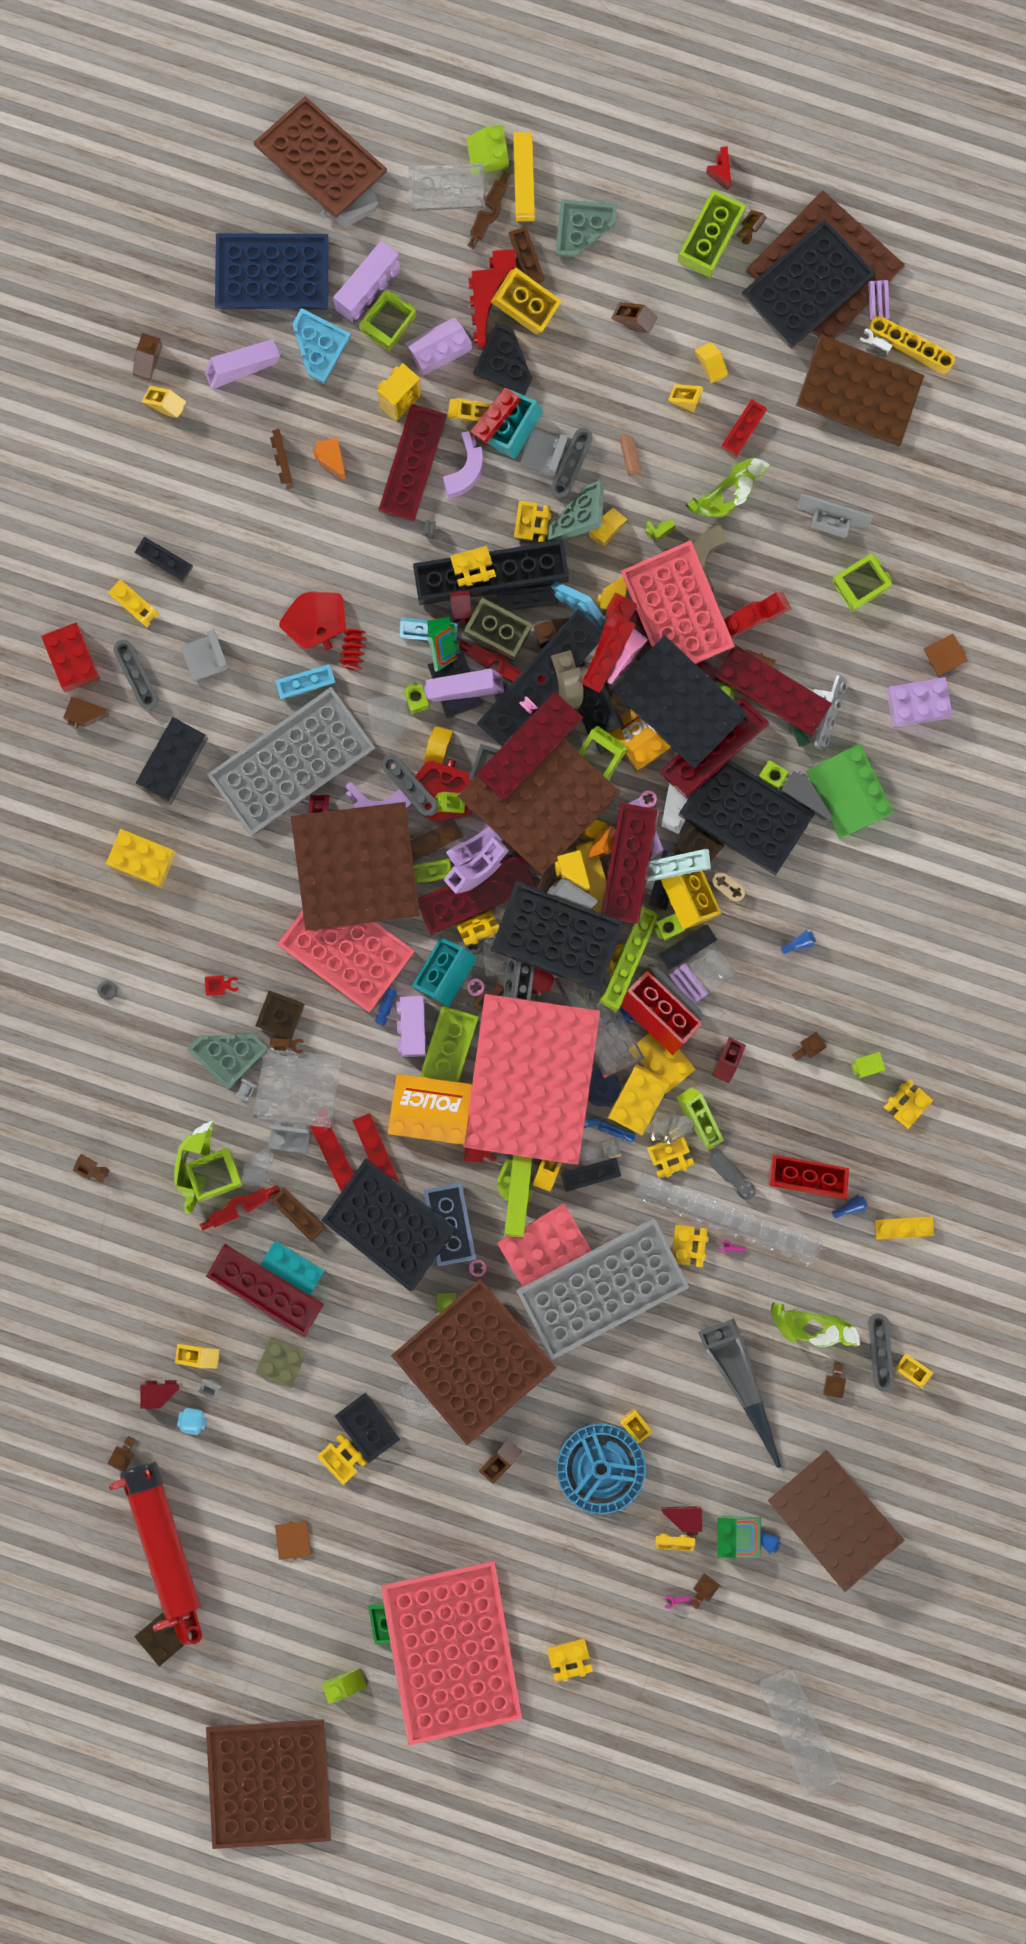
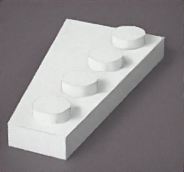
[661,752,690,835]

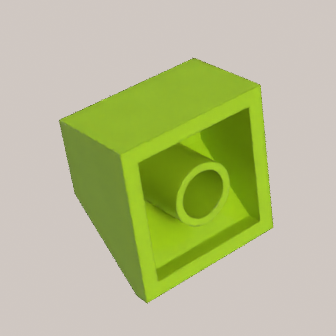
[466,125,509,175]

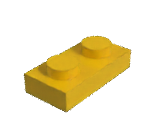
[654,1534,695,1551]

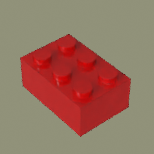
[41,622,100,693]

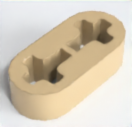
[712,873,745,902]

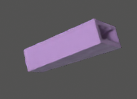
[205,339,281,389]
[424,669,504,702]

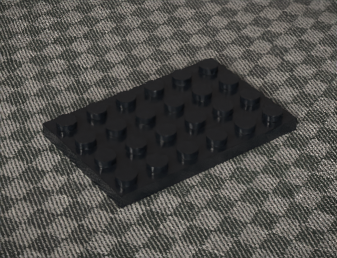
[741,219,876,349]
[611,635,747,769]
[678,760,815,876]
[490,881,624,992]
[321,1158,457,1292]

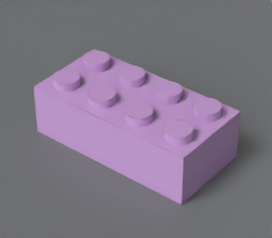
[333,241,400,323]

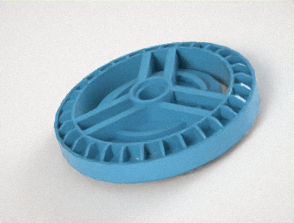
[557,1424,646,1514]

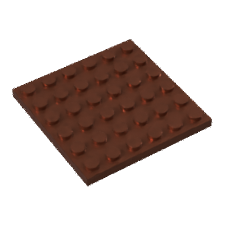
[746,190,905,339]
[458,739,621,876]
[291,802,420,931]
[391,1279,556,1446]
[206,1719,331,1849]

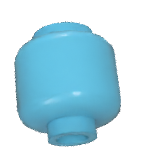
[177,1408,207,1435]

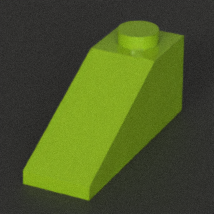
[676,1087,724,1150]

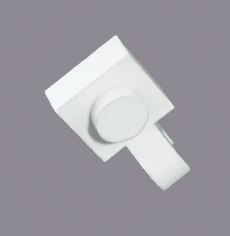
[859,329,892,358]

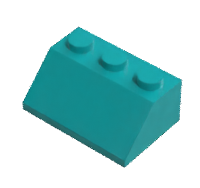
[487,388,544,459]
[412,937,478,1007]
[261,1240,326,1296]

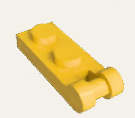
[108,579,160,628]

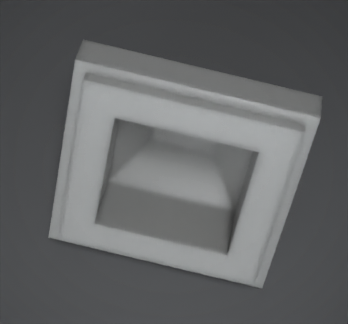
[199,1379,221,1400]

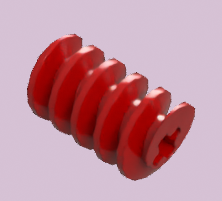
[339,628,367,670]

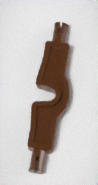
[467,171,510,249]

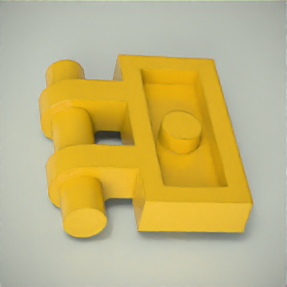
[514,501,552,543]
[450,546,496,587]
[456,909,499,946]
[883,1079,933,1129]
[647,1134,695,1179]
[672,1225,709,1267]
[316,1434,367,1485]
[547,1638,593,1682]

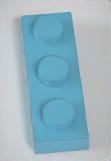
[399,617,458,641]
[275,664,336,700]

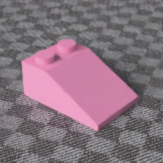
[608,629,649,684]

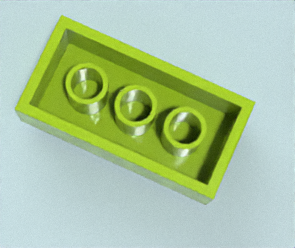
[677,189,746,279]

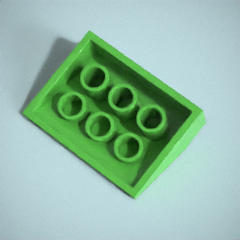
[806,744,894,839]

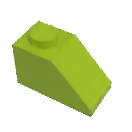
[851,1052,885,1079]
[322,1668,367,1704]

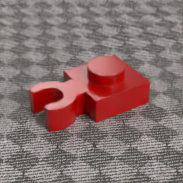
[205,975,239,996]
[464,1148,497,1163]

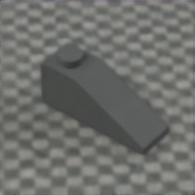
[781,771,832,823]

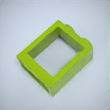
[359,289,417,352]
[831,553,892,613]
[578,726,629,781]
[183,1148,243,1202]

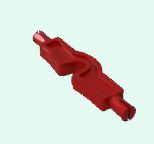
[459,640,522,682]
[199,1184,280,1231]

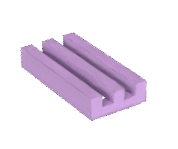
[868,280,890,320]
[669,963,708,1004]

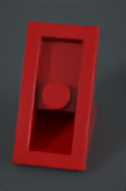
[706,146,731,190]

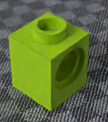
[404,683,430,714]
[758,760,789,789]
[654,913,685,941]

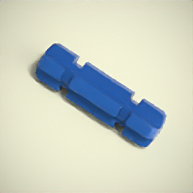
[375,988,397,1025]
[598,1120,636,1142]

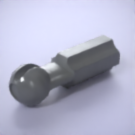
[707,1149,756,1200]

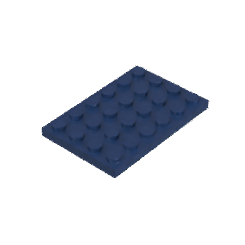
[215,233,329,309]

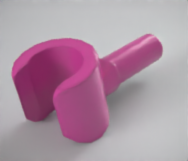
[717,1241,746,1252]
[663,1595,691,1609]

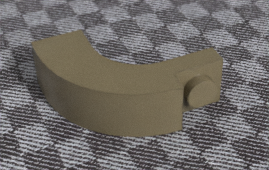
[694,525,727,592]
[551,650,583,709]

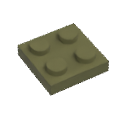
[255,1337,306,1388]

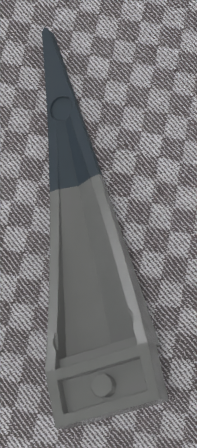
[698,1318,781,1468]

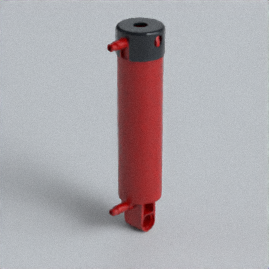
[109,1461,202,1645]

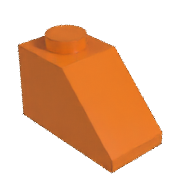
[313,438,346,480]
[589,826,616,858]

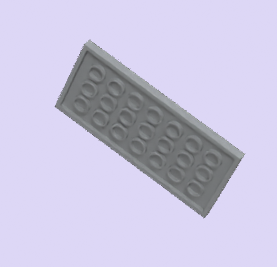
[207,687,376,837]
[516,1218,689,1360]

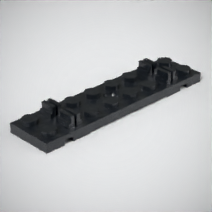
[476,609,603,746]

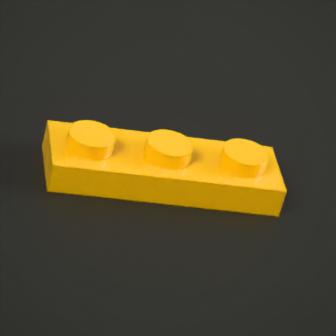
[874,1216,934,1240]

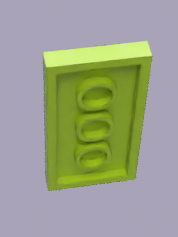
[420,1005,479,1082]

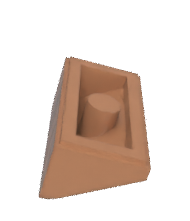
[620,434,642,476]

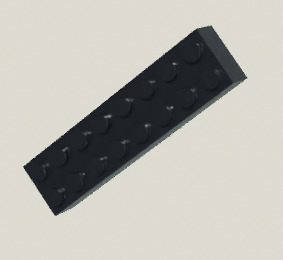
[413,540,569,605]

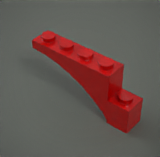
[468,249,516,350]
[581,592,638,693]
[724,592,792,638]

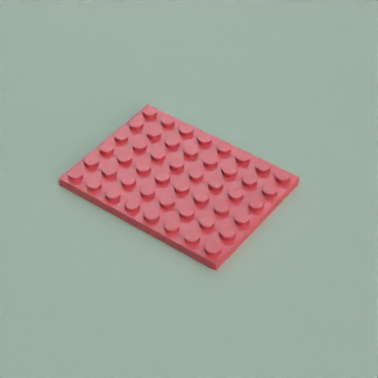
[464,994,600,1165]
[381,1561,522,1745]

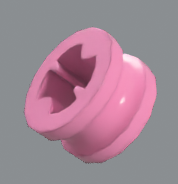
[519,697,538,715]
[640,790,657,808]
[467,979,484,997]
[469,1259,487,1277]

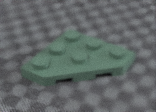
[556,199,617,258]
[548,480,604,542]
[187,1035,269,1090]

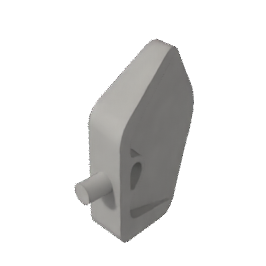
[311,186,378,227]

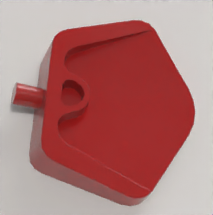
[279,592,346,651]
[415,759,473,822]

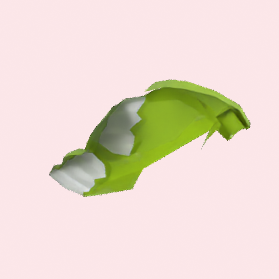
[685,458,770,518]
[174,1121,213,1214]
[770,1302,860,1348]

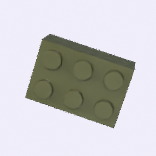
[464,598,532,662]

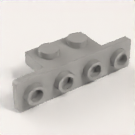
[796,494,873,538]
[814,675,847,751]

